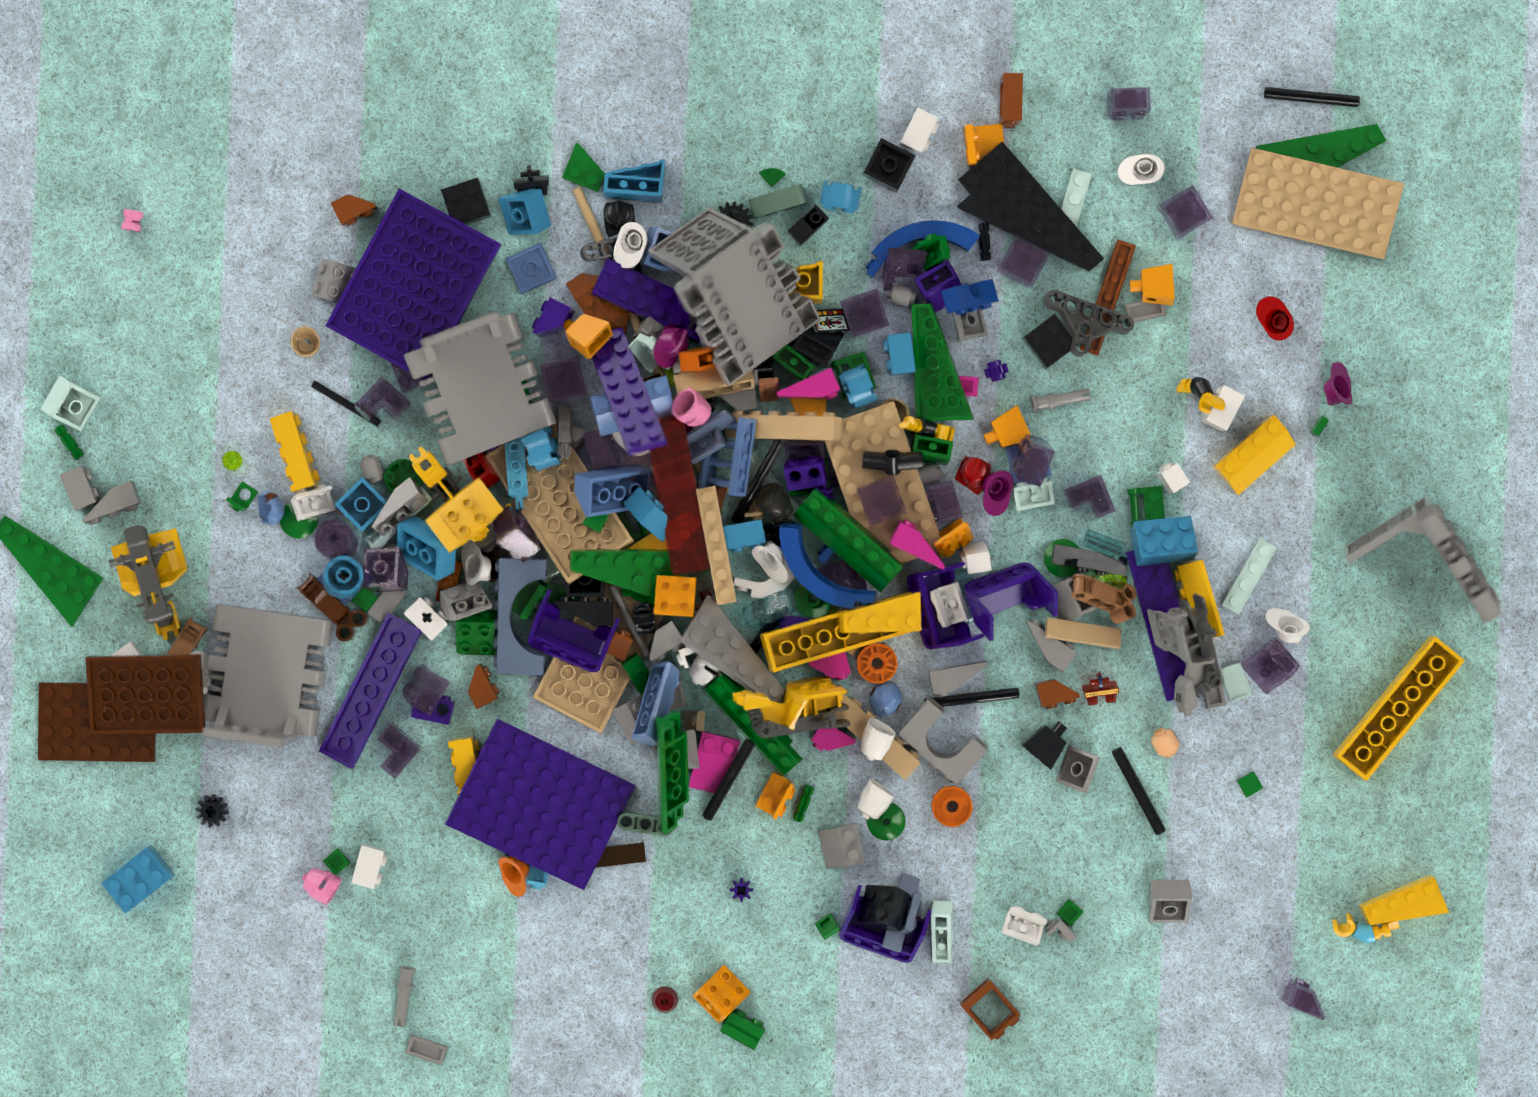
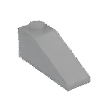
[928,661,987,697]

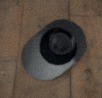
[604,200,635,237]

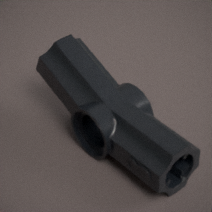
[862,450,923,475]

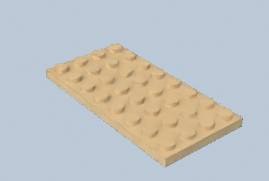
[1232,147,1404,259]
[825,401,941,563]
[486,423,634,584]
[532,582,664,733]

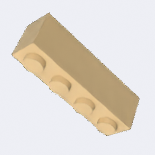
[673,367,755,399]

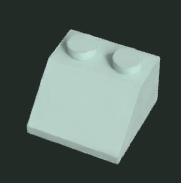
[41,376,100,431]

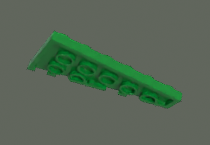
[1256,124,1386,168]
[911,304,974,421]
[0,515,104,627]
[569,549,687,598]

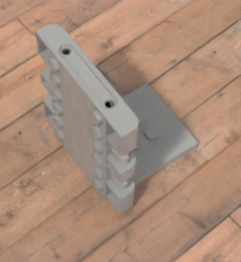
[648,207,821,386]
[404,311,557,465]
[1344,495,1502,623]
[202,604,333,747]

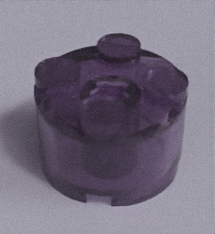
[315,520,359,561]

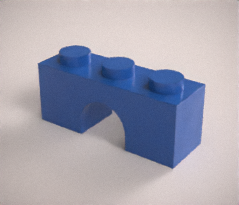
[941,279,999,315]

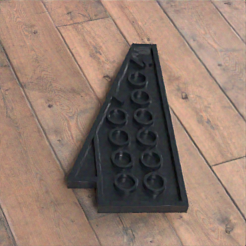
[957,141,1104,272]

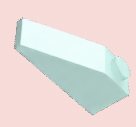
[931,901,953,963]

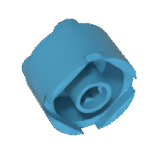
[820,180,862,214]
[839,364,878,409]
[521,426,562,471]
[322,556,364,599]

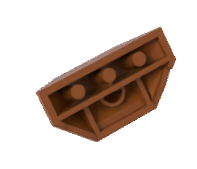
[566,273,630,336]

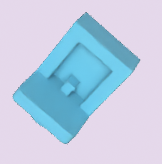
[526,865,549,890]

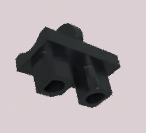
[513,165,549,196]

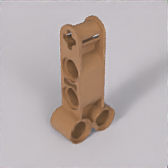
[1071,574,1136,624]
[167,617,208,655]

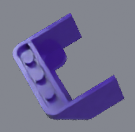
[906,562,985,649]
[964,562,1058,641]
[528,589,620,672]
[839,885,932,963]

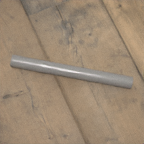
[609,585,650,657]

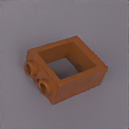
[999,73,1023,129]
[960,978,1021,1041]

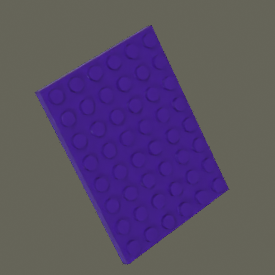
[325,188,502,380]
[444,718,636,890]

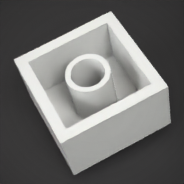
[1200,385,1245,432]

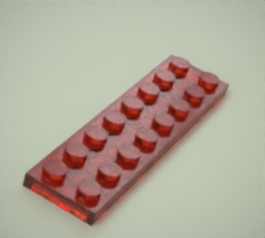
[649,416,710,576]

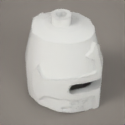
[689,655,723,687]
[861,718,896,761]
[857,779,895,820]

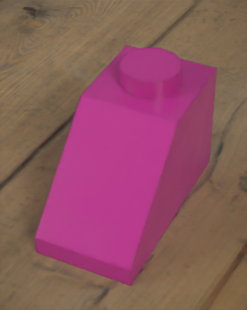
[808,652,851,681]
[811,727,856,751]

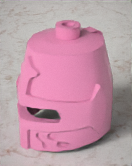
[672,388,711,427]
[302,868,342,905]

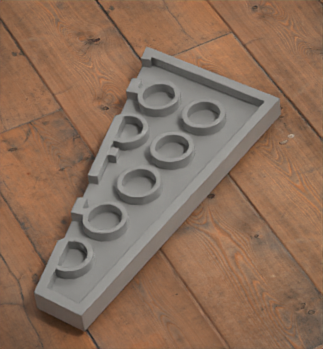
[680,594,785,702]

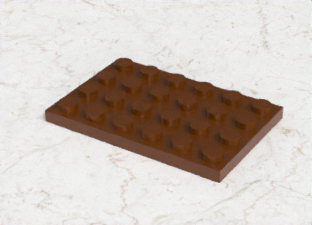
[85,654,206,734]
[38,682,156,762]

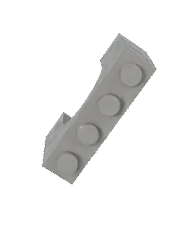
[898,696,988,785]

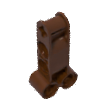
[297,573,369,642]

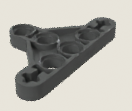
[1043,290,1134,357]

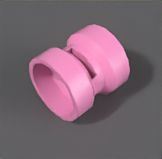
[121,209,143,232]

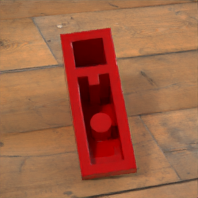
[462,451,500,489]

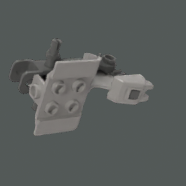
[1147,593,1222,716]

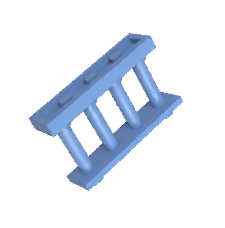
[698,412,757,497]

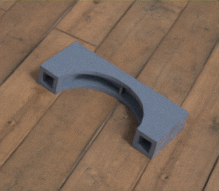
[494,555,548,675]

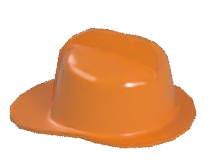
[498,856,529,897]

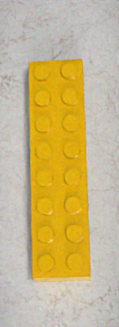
[760,592,922,672]
[1332,635,1465,781]

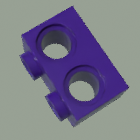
[783,456,828,491]
[411,691,455,725]

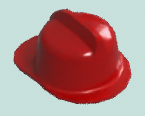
[1256,296,1294,341]
[955,457,991,495]

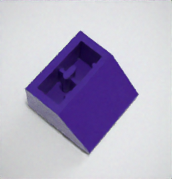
[913,260,962,312]
[532,297,575,338]

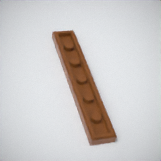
[1080,239,1136,356]

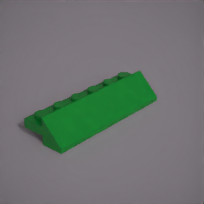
[793,488,904,593]
[703,673,803,776]
[655,711,689,834]

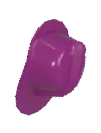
[653,324,689,368]
[1323,362,1352,406]
[982,470,1014,516]

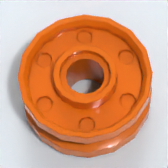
[856,642,898,684]
[931,786,973,827]

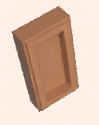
[758,377,779,402]

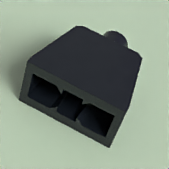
[1021,721,1067,770]

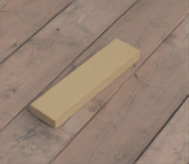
[1045,617,1121,649]

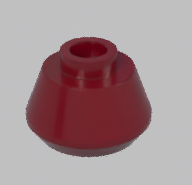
[652,986,678,1013]

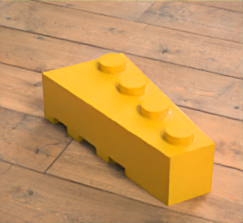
[839,592,921,633]
[448,736,480,795]

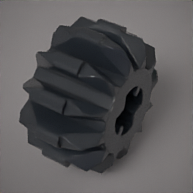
[632,602,656,636]
[195,794,229,828]

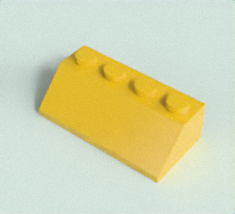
[1212,415,1296,495]
[1173,559,1225,638]

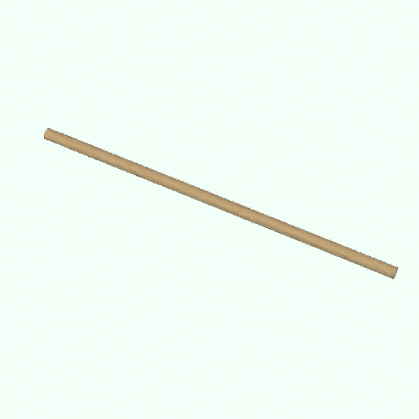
[572,187,702,474]

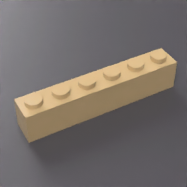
[725,411,842,441]
[696,486,737,605]
[835,684,920,780]

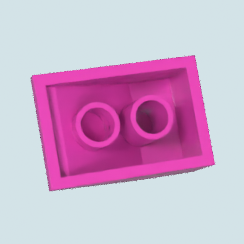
[776,368,840,401]
[889,519,945,570]
[689,731,740,793]

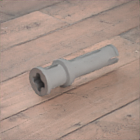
[1031,388,1091,413]
[393,966,416,1027]

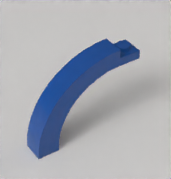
[865,220,980,278]
[779,523,877,609]

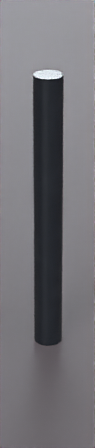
[311,381,382,427]

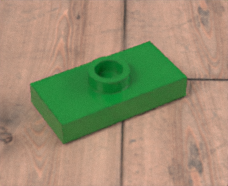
[620,652,650,695]

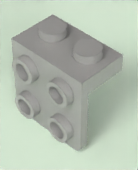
[312,259,356,303]

